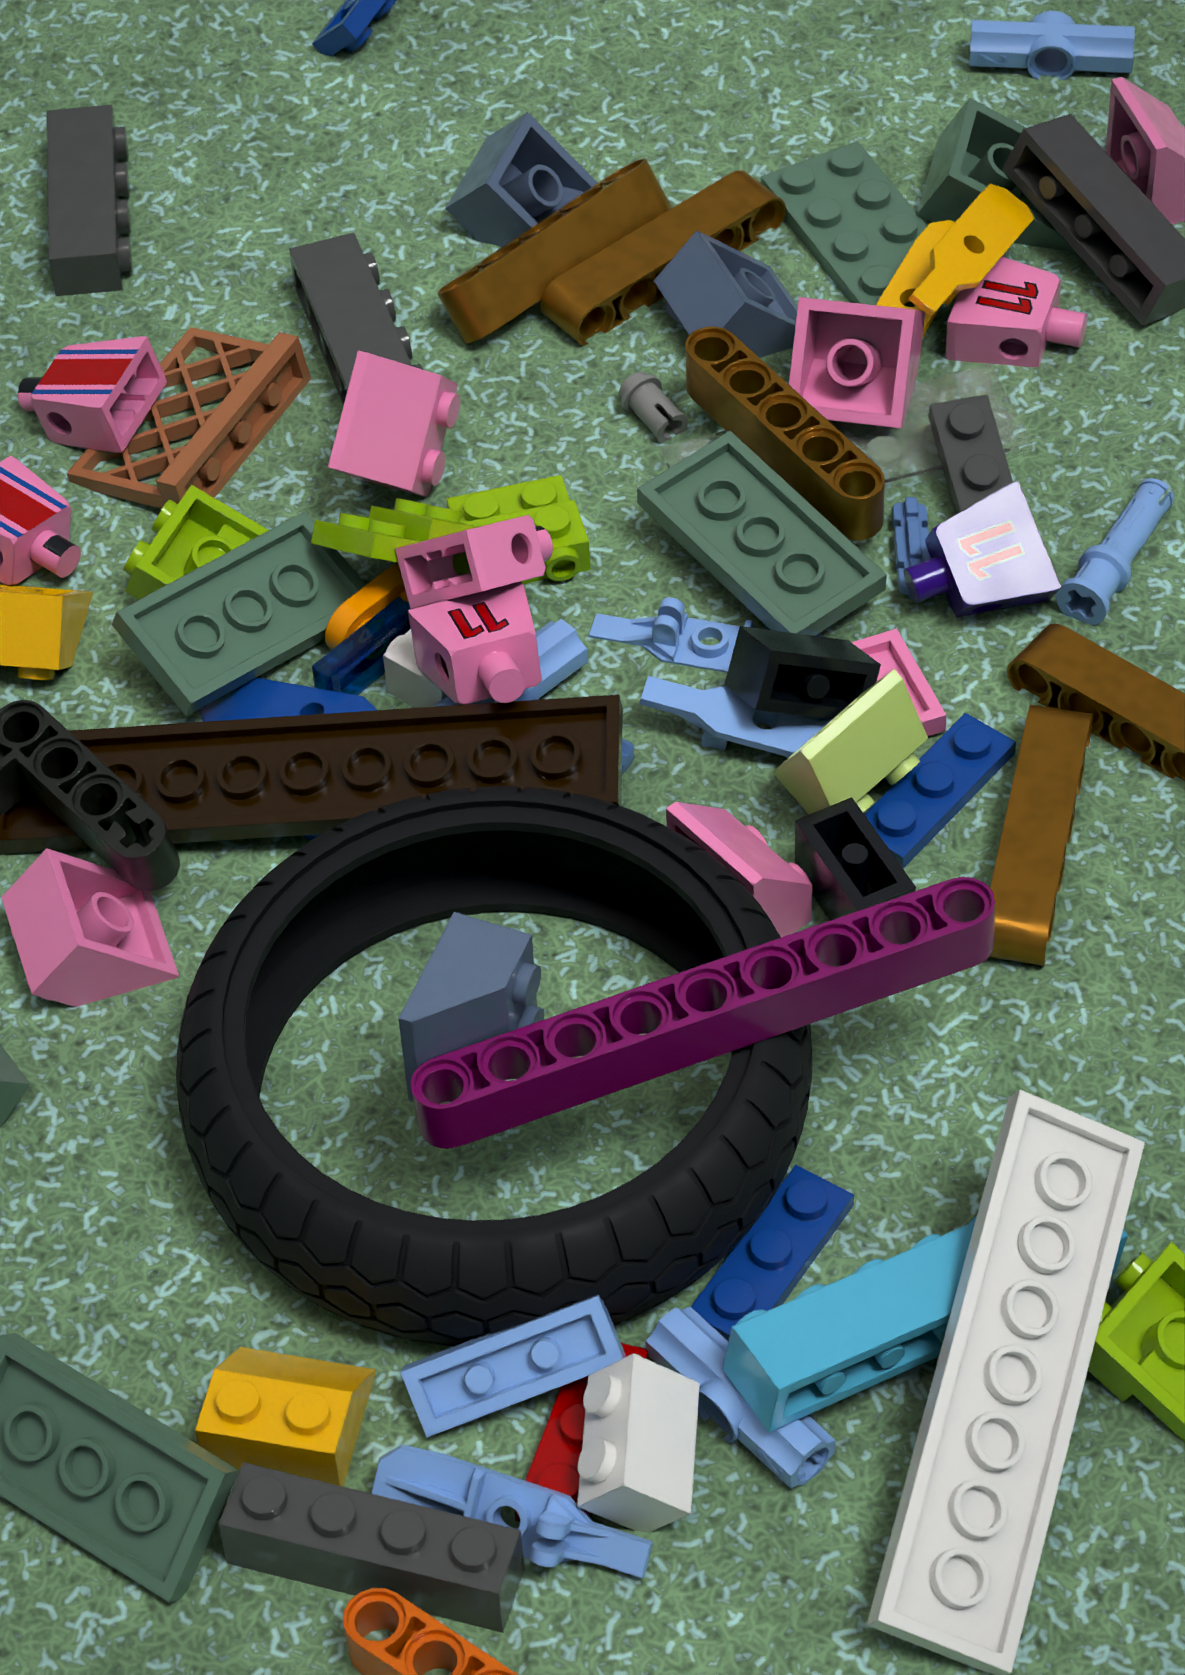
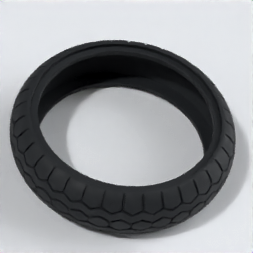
[176,786,812,1347]

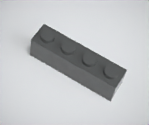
[46,105,133,297]
[1002,114,1185,326]
[289,232,423,406]
[218,1462,525,1633]

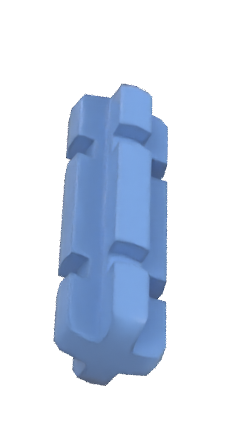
[891,497,931,599]

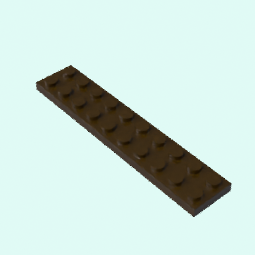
[0,695,623,854]

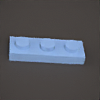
[400,1294,626,1437]

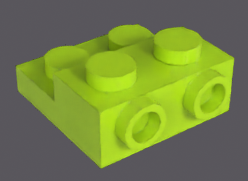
[446,475,591,584]
[123,484,269,599]
[311,498,478,574]
[1088,1242,1185,1442]

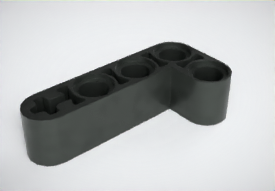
[0,700,180,891]

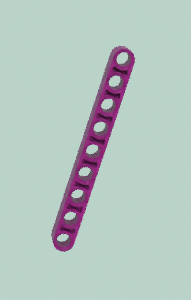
[410,877,995,1149]

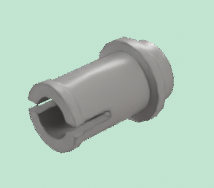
[619,372,688,443]

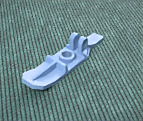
[589,597,822,673]
[640,676,832,759]
[371,1444,653,1578]

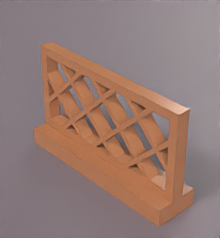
[66,327,311,509]

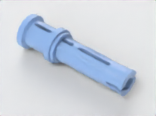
[1056,478,1174,626]

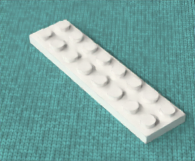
[867,1090,1145,1675]

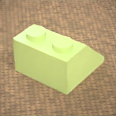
[772,669,928,815]

